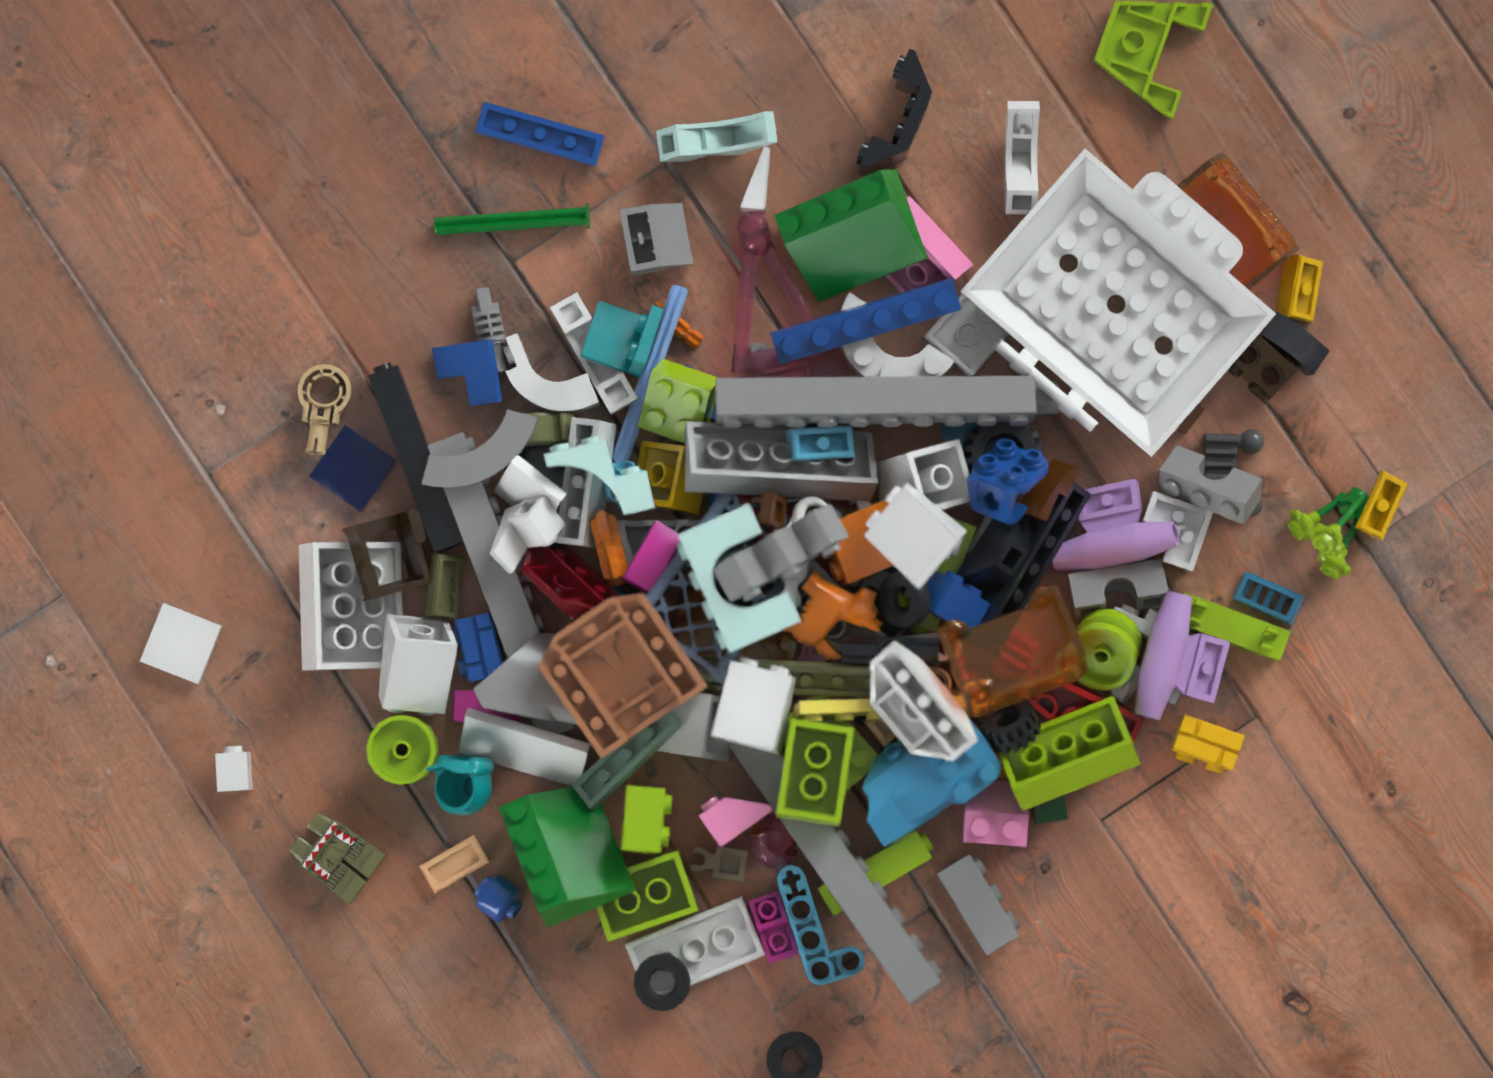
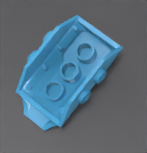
[862,718,1001,847]

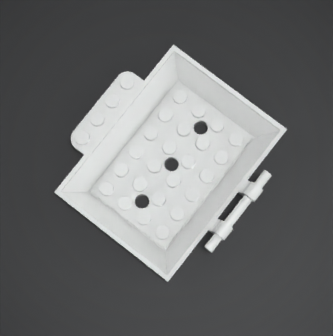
[960,148,1276,457]

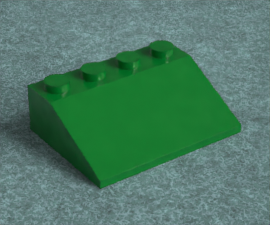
[774,169,928,302]
[498,787,636,928]

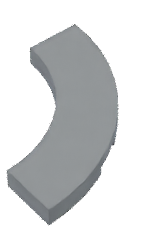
[422,409,539,488]

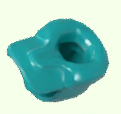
[425,755,495,816]

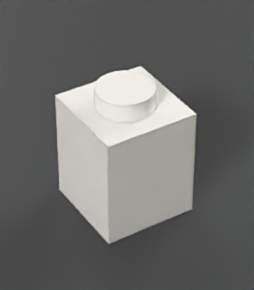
[508,496,566,548]
[215,746,253,792]

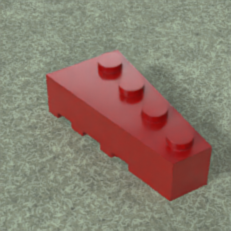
[1016,662,1145,776]

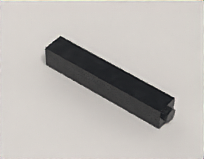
[368,363,464,553]

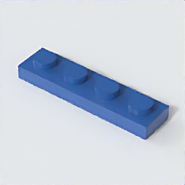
[475,102,605,167]

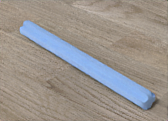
[612,285,688,462]

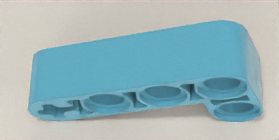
[777,865,865,985]

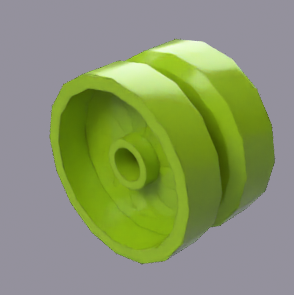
[1066,609,1143,690]
[366,715,440,785]

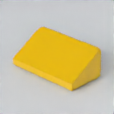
[1275,255,1323,323]
[1355,470,1408,541]

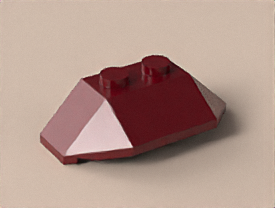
[521,542,620,621]

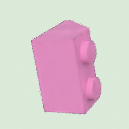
[961,781,1029,847]
[699,796,773,847]

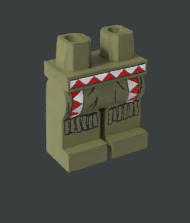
[290,813,387,904]

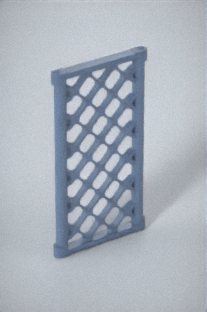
[646,493,843,683]

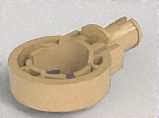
[298,364,352,455]

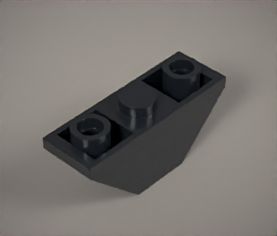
[956,503,1030,590]

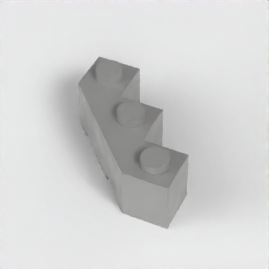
[713,504,849,602]

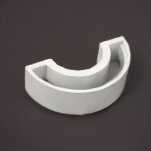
[840,292,955,377]

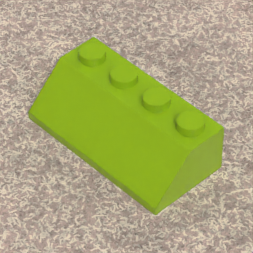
[999,696,1141,811]

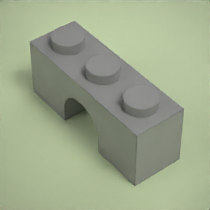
[1159,445,1262,525]
[1068,558,1168,621]

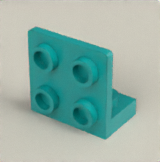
[581,301,664,378]

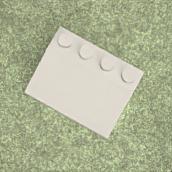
[298,542,403,671]

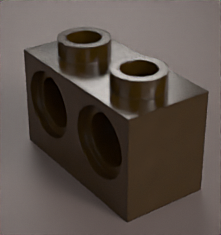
[1228,334,1297,400]

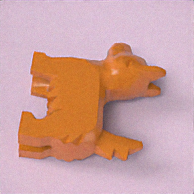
[783,570,882,661]

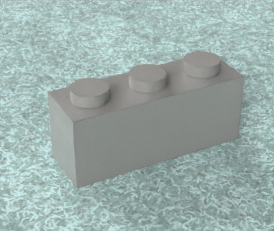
[936,854,1020,956]

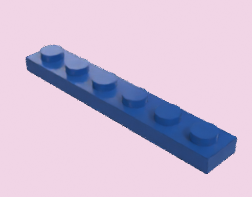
[770,278,961,365]

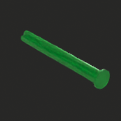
[434,203,591,235]

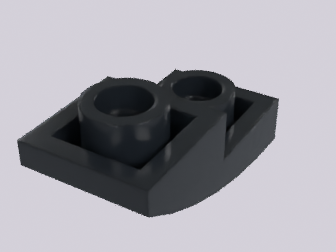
[1259,312,1330,376]

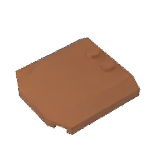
[538,593,708,759]

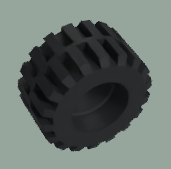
[963,422,1043,475]

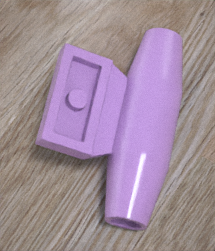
[1052,479,1179,571]
[1135,591,1230,720]

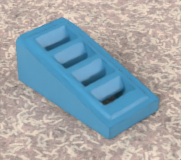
[1233,571,1305,626]

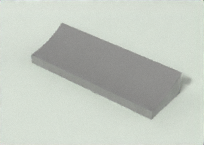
[684,421,878,501]

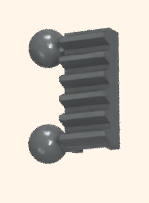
[1203,429,1264,517]

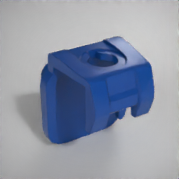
[967,439,1048,525]

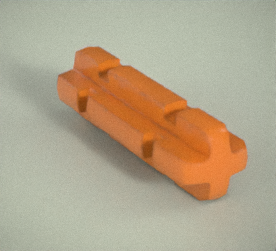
[648,301,704,349]

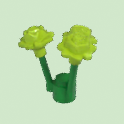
[1287,487,1369,580]

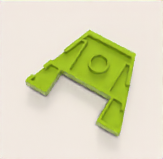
[1093,1,1213,120]

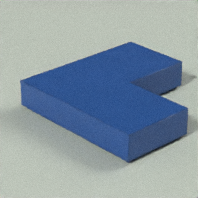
[432,339,502,406]

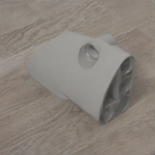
[473,633,578,725]

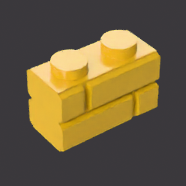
[1170,714,1245,775]

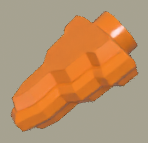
[590,509,628,587]

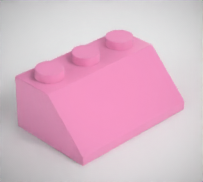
[885,196,974,293]

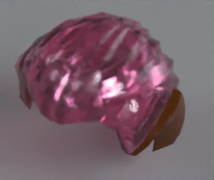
[749,812,798,869]

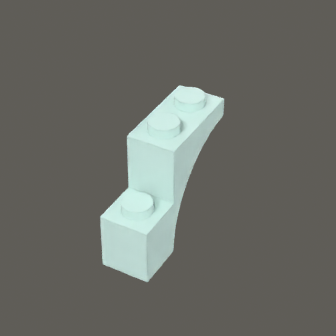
[656,111,777,162]
[544,436,656,516]

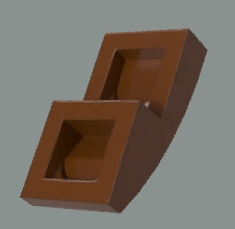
[1020,459,1079,522]

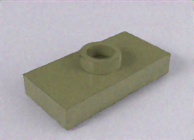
[425,553,464,620]

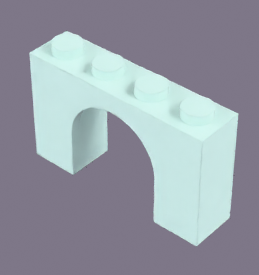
[676,504,802,653]

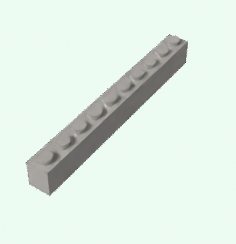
[715,376,1036,428]
[427,432,576,734]
[728,742,943,1007]

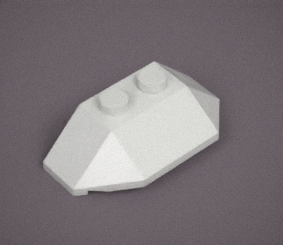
[870,641,978,761]

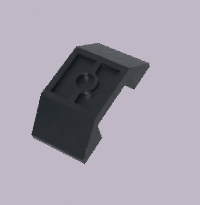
[856,49,932,176]

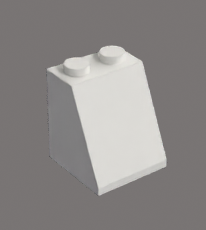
[876,439,970,510]
[864,483,967,589]
[378,614,458,716]
[711,657,796,755]
[657,693,730,762]

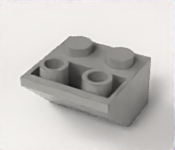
[619,203,693,276]

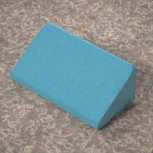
[786,426,855,461]

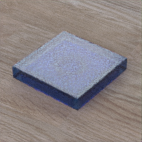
[309,425,397,513]

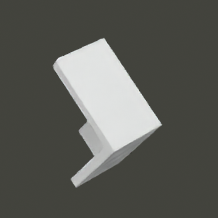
[1142,491,1213,573]

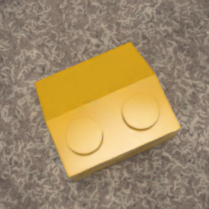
[637,440,703,515]

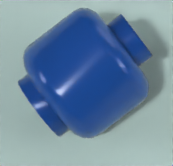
[474,875,523,922]

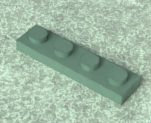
[572,710,683,810]

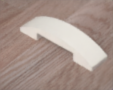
[550,292,638,415]

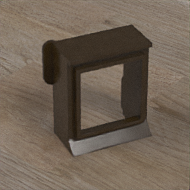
[342,509,431,602]

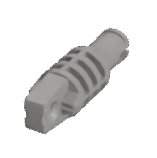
[471,287,507,375]

